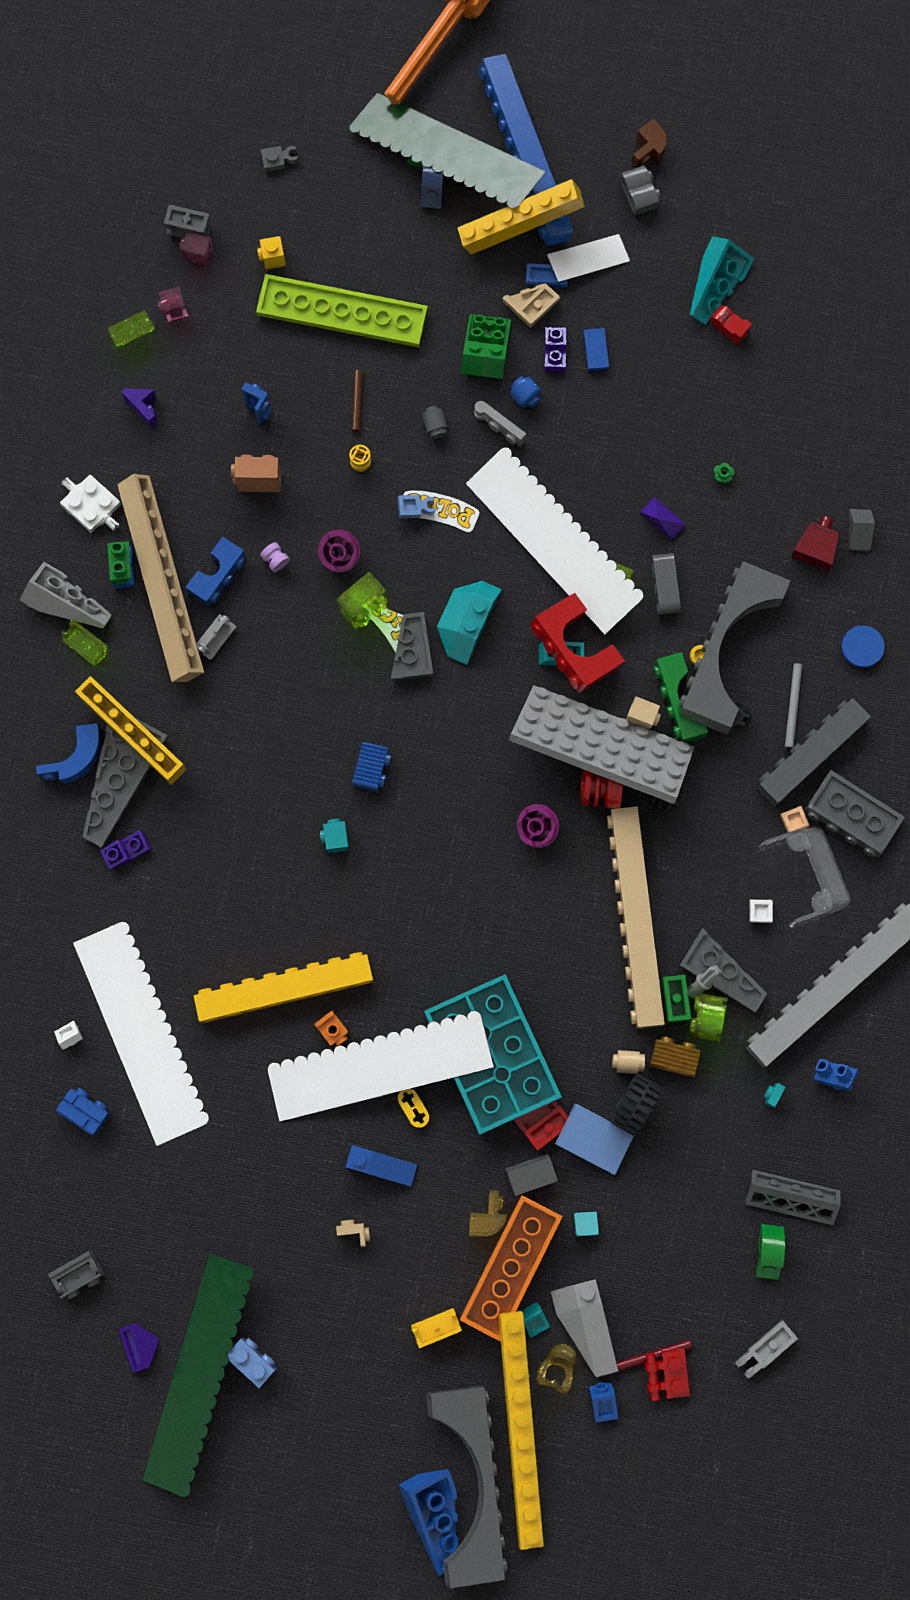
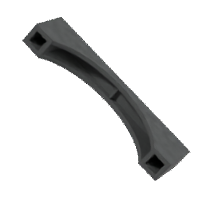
[678,562,790,735]
[426,1386,507,1588]

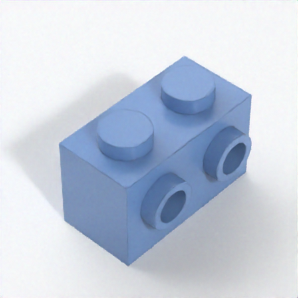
[228,1337,277,1388]

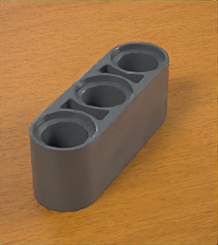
[651,553,680,615]

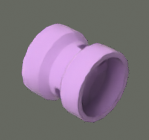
[260,542,290,572]

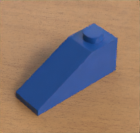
[346,1145,417,1187]

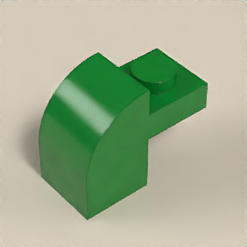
[756,1224,785,1280]

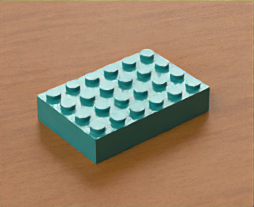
[424,974,562,1136]

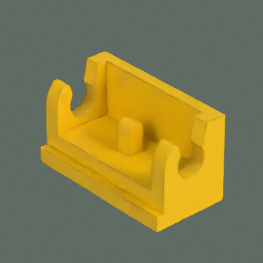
[411,1308,462,1348]

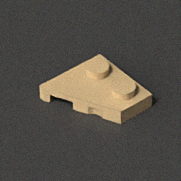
[502,283,560,328]

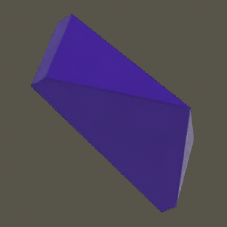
[640,497,686,541]
[119,1323,160,1373]

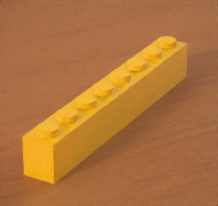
[194,952,374,1023]

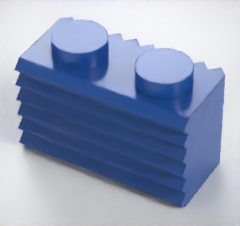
[352,742,391,792]

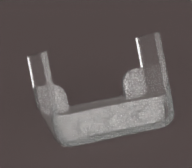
[759,827,850,928]

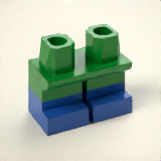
[108,541,135,589]

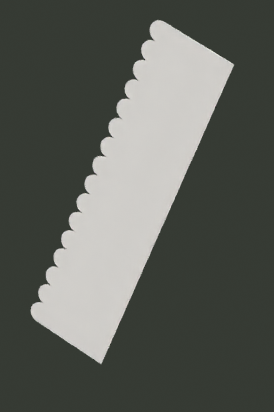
[466,448,643,634]
[73,922,209,1146]
[268,1011,493,1121]

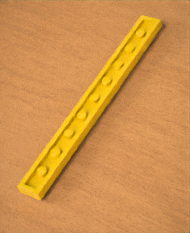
[499,1311,543,1550]

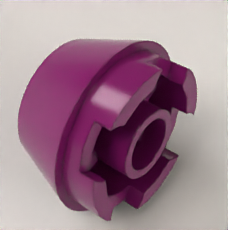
[318,530,360,572]
[517,804,559,848]

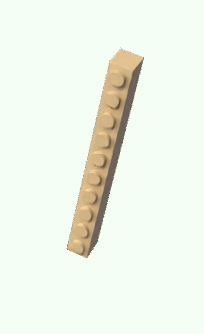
[117,474,204,682]
[607,807,664,1029]

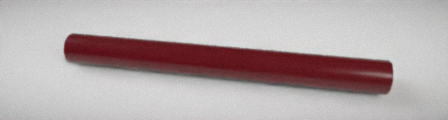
[606,1339,692,1375]

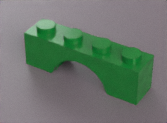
[653,652,708,743]

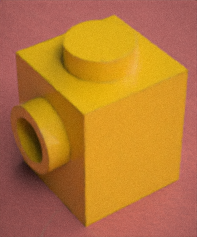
[257,236,286,270]

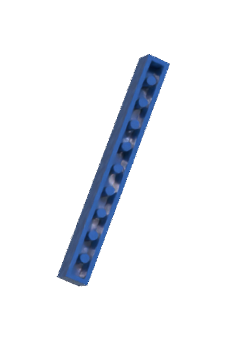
[479,54,573,246]

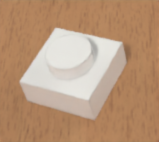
[749,900,773,923]
[54,1021,83,1050]

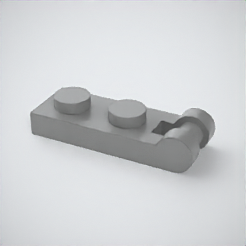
[474,401,526,447]

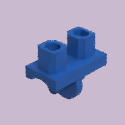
[813,1059,860,1091]

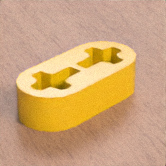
[398,1088,429,1128]

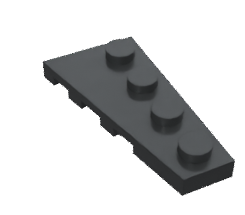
[679,928,767,1013]

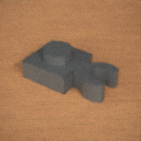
[261,146,298,172]

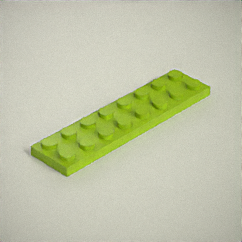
[256,274,428,347]

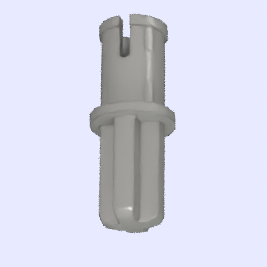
[687,965,721,999]

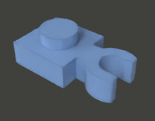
[397,495,436,518]

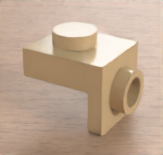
[336,1220,370,1247]

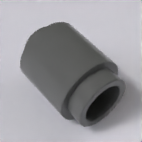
[422,406,448,439]

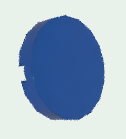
[841,625,885,668]

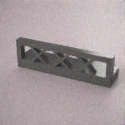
[745,1170,841,1225]

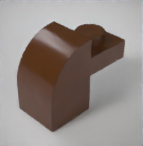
[631,119,666,168]

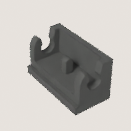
[506,1154,558,1196]

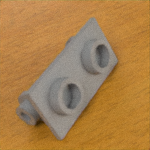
[196,614,236,660]

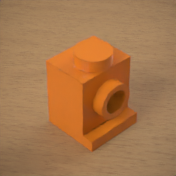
[314,1011,349,1047]

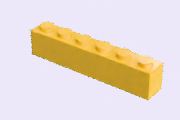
[458,179,585,255]
[75,676,187,785]

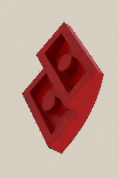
[514,1101,568,1151]

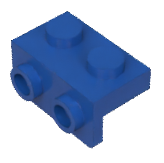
[241,382,272,426]

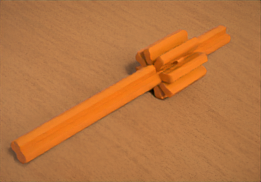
[384,0,490,105]

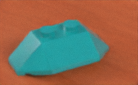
[437,581,502,665]

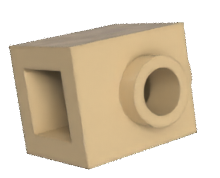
[626,697,661,730]

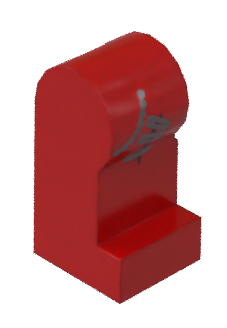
[710,305,752,346]

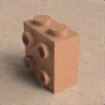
[231,455,281,492]

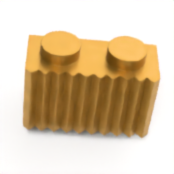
[649,1037,701,1078]

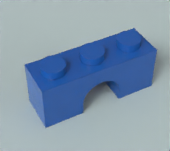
[186,537,246,607]

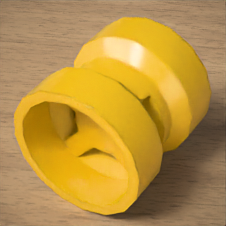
[349,445,371,472]

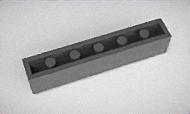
[757,698,871,807]

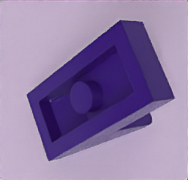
[121,388,158,428]

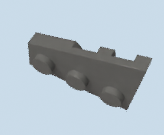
[391,612,433,681]

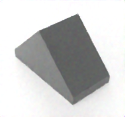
[849,509,875,552]

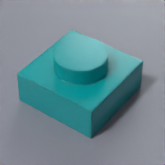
[764,1083,785,1108]

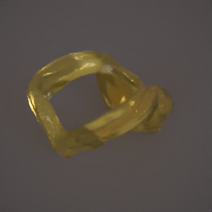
[536,1344,577,1394]

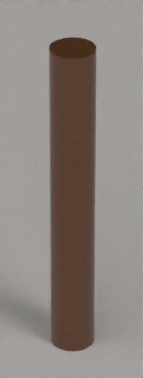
[352,370,362,432]

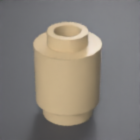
[612,1050,645,1074]

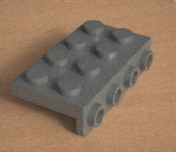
[804,770,905,858]

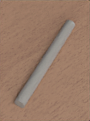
[785,664,802,749]

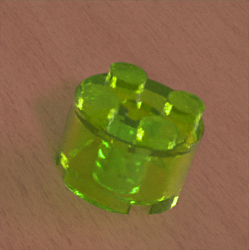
[690,993,728,1042]

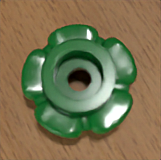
[714,463,734,483]

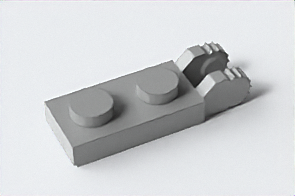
[735,1320,798,1379]

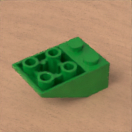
[461,314,511,379]

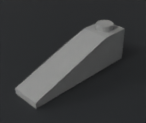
[20,562,111,628]
[551,1279,618,1377]

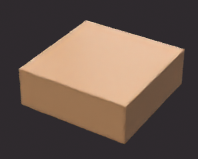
[780,806,810,835]

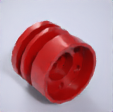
[580,770,623,809]

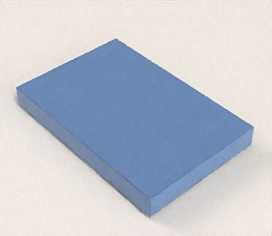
[555,1104,633,1175]

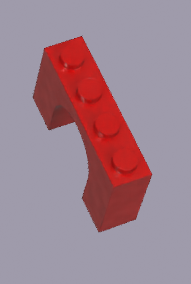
[530,593,625,694]

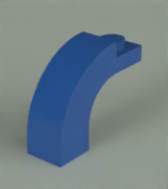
[36,723,102,784]

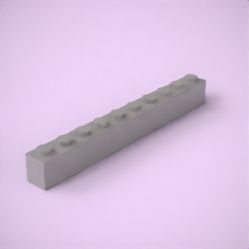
[746,903,910,1068]

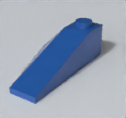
[399,1469,458,1576]

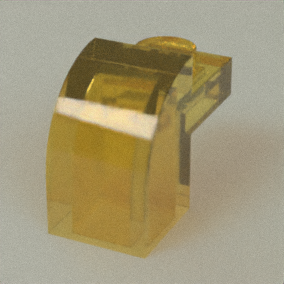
[469,1191,507,1237]

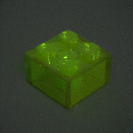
[337,572,387,630]

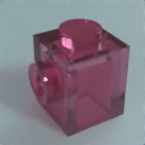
[179,231,213,265]
[157,286,188,322]

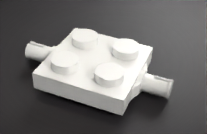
[60,475,121,533]

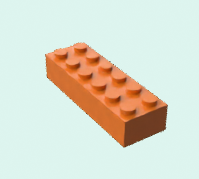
[460,1195,563,1342]

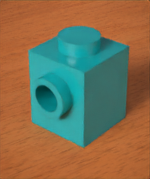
[320,819,349,853]

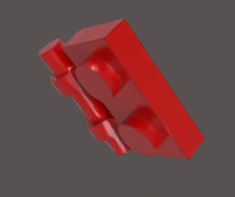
[645,1348,690,1401]

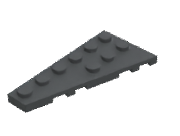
[83,717,168,849]

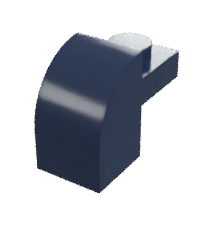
[420,165,444,209]

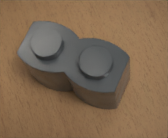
[620,166,661,215]

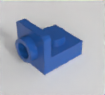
[589,1383,618,1423]

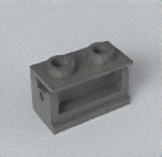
[164,205,212,244]
[48,1251,105,1300]

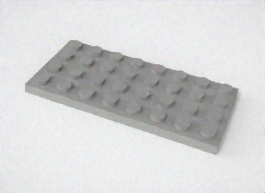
[509,685,694,804]

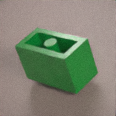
[661,975,691,1024]

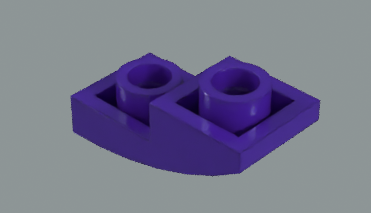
[545,327,566,372]
[100,830,152,870]

